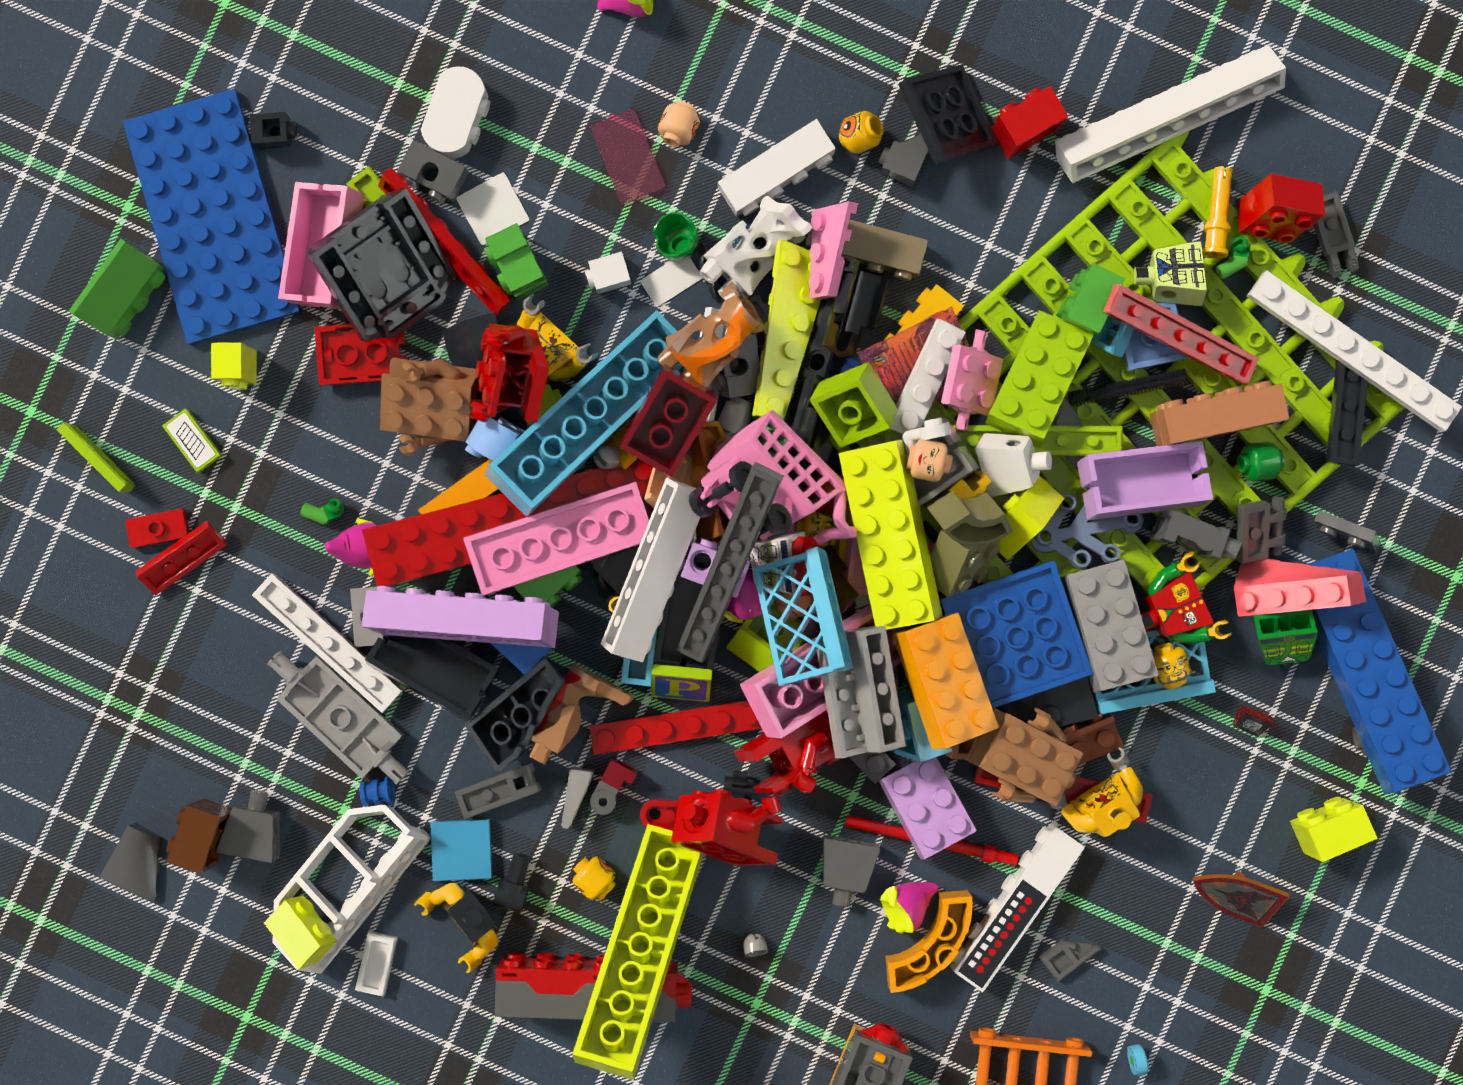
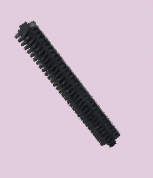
[1068,368,1187,407]

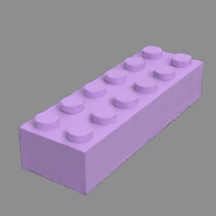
[362,586,559,648]

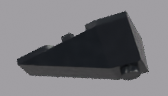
[442,312,528,430]

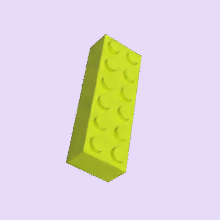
[838,440,943,630]

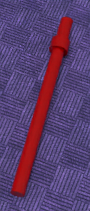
[844,815,1018,866]

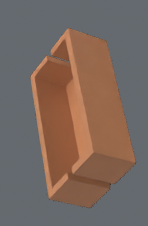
[1150,380,1289,446]

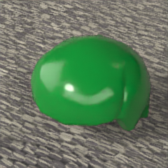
[653,212,699,260]

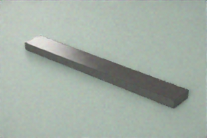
[676,462,784,664]

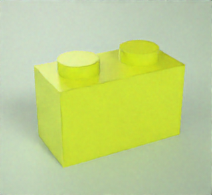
[211,343,257,390]
[264,895,337,969]

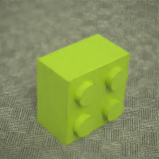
[810,362,898,448]

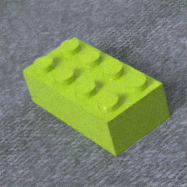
[985,310,1094,448]

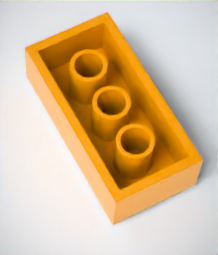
[892,613,999,749]

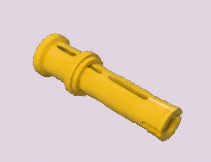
[1202,166,1233,259]

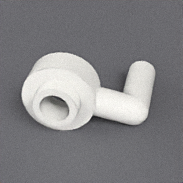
[903,417,951,459]

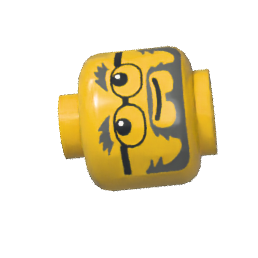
[795,511,837,549]
[1153,643,1192,689]

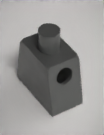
[216,790,280,863]
[822,834,880,907]

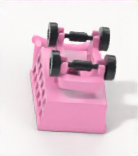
[689,410,858,546]

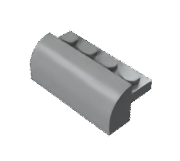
[815,626,906,758]

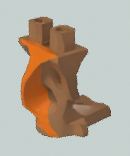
[658,281,766,387]

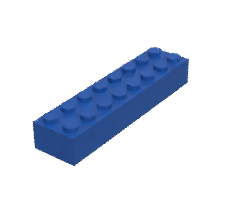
[1309,549,1452,795]

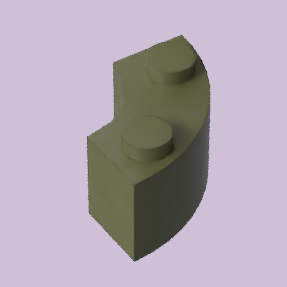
[927,491,1013,545]

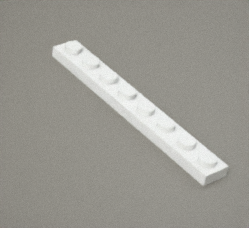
[1246,270,1462,432]

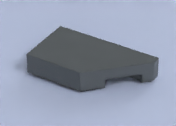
[1039,939,1101,982]

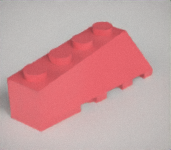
[1234,559,1366,617]

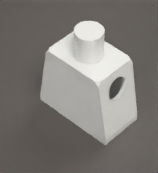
[975,433,1052,497]

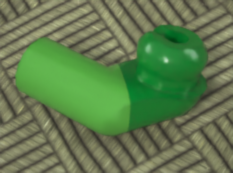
[1216,236,1250,279]
[300,498,344,525]

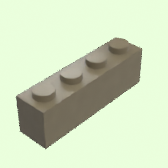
[805,220,928,281]

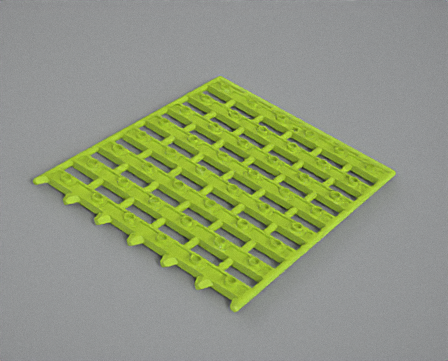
[828,131,1405,688]

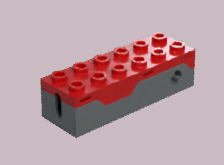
[495,952,692,1022]

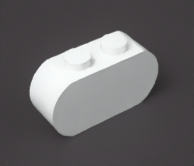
[421,67,490,159]

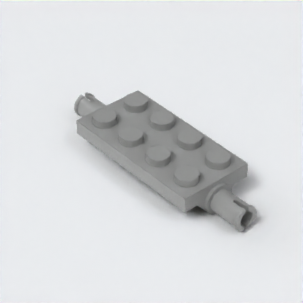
[267,651,409,785]

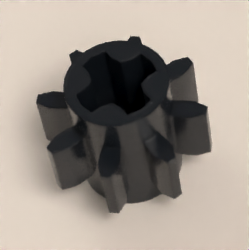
[723,770,754,800]

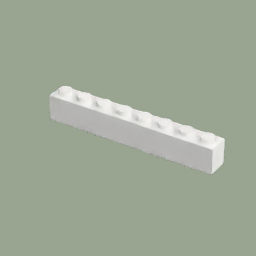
[1055,45,1286,183]

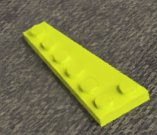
[752,239,821,420]

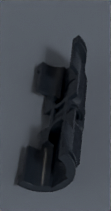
[787,257,894,475]

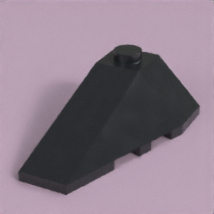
[464,657,565,774]

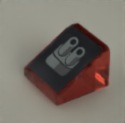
[1232,706,1275,736]

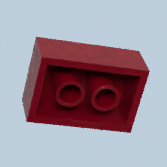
[619,364,718,477]

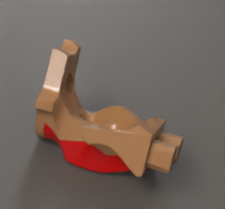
[529,664,635,764]

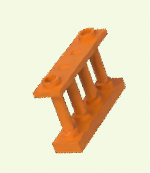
[970,1028,1092,1085]

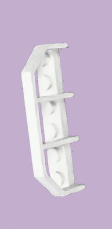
[272,805,431,974]

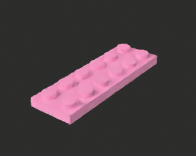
[463,482,649,596]

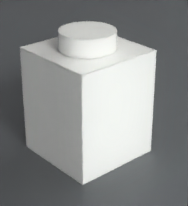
[585,252,632,294]

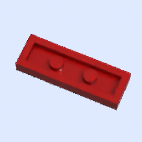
[135,520,227,596]

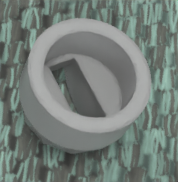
[593,445,620,469]
[743,934,768,957]

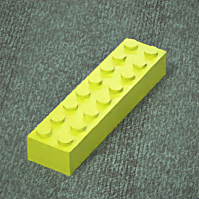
[572,824,703,1080]

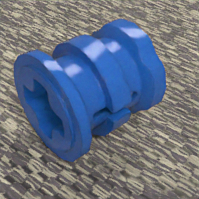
[359,776,395,807]

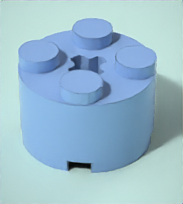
[465,416,525,461]

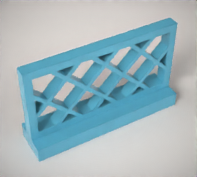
[752,547,854,686]
[1093,629,1216,714]

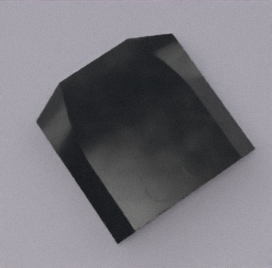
[306,187,457,342]

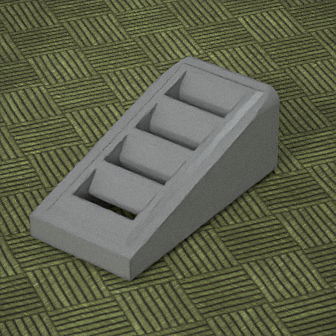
[561,766,595,829]

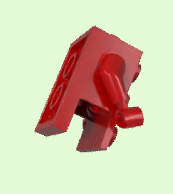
[468,323,549,422]
[734,710,840,795]
[671,789,784,866]

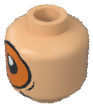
[657,101,700,147]

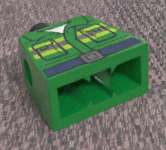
[1253,610,1317,668]

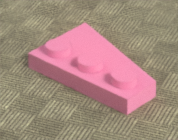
[809,201,858,300]

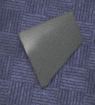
[99,822,161,902]

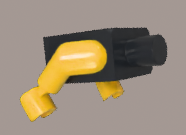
[414,883,499,973]

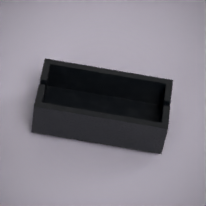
[653,546,721,670]
[365,635,499,722]

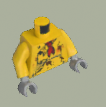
[517,294,598,382]
[1049,747,1143,837]

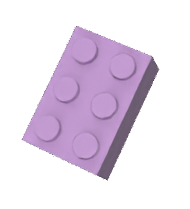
[878,757,977,859]

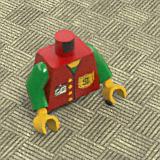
[1141,552,1232,644]

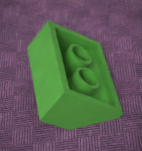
[69,238,166,340]

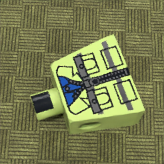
[1134,242,1207,306]

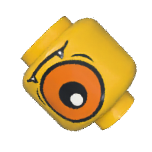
[839,111,884,154]
[572,856,616,900]

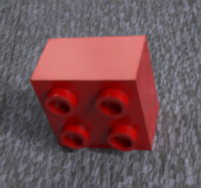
[992,86,1069,160]
[1237,173,1326,243]

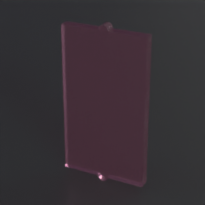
[589,108,666,205]

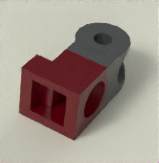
[590,757,639,815]

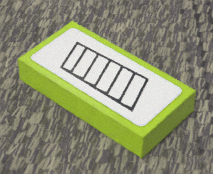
[162,408,223,473]

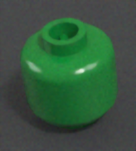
[1237,442,1285,482]

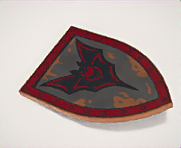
[1193,872,1290,927]

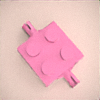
[941,330,1003,432]

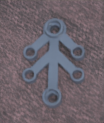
[1030,494,1144,570]

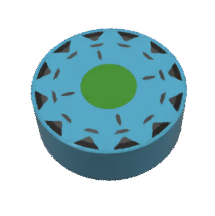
[1127,1044,1148,1076]

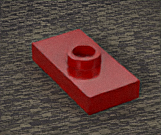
[125,508,190,548]

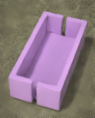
[1077,441,1213,520]

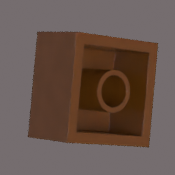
[166,798,232,874]

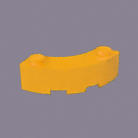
[885,890,973,993]

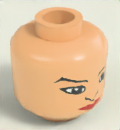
[906,439,953,482]

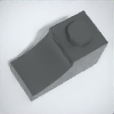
[878,133,928,187]

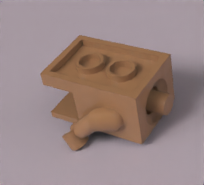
[380,358,482,456]
[965,708,1083,807]

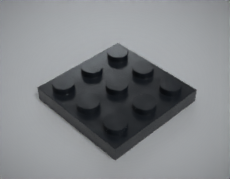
[898,64,998,165]

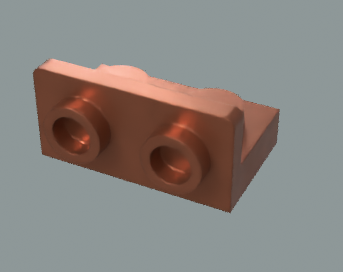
[1060,713,1124,766]

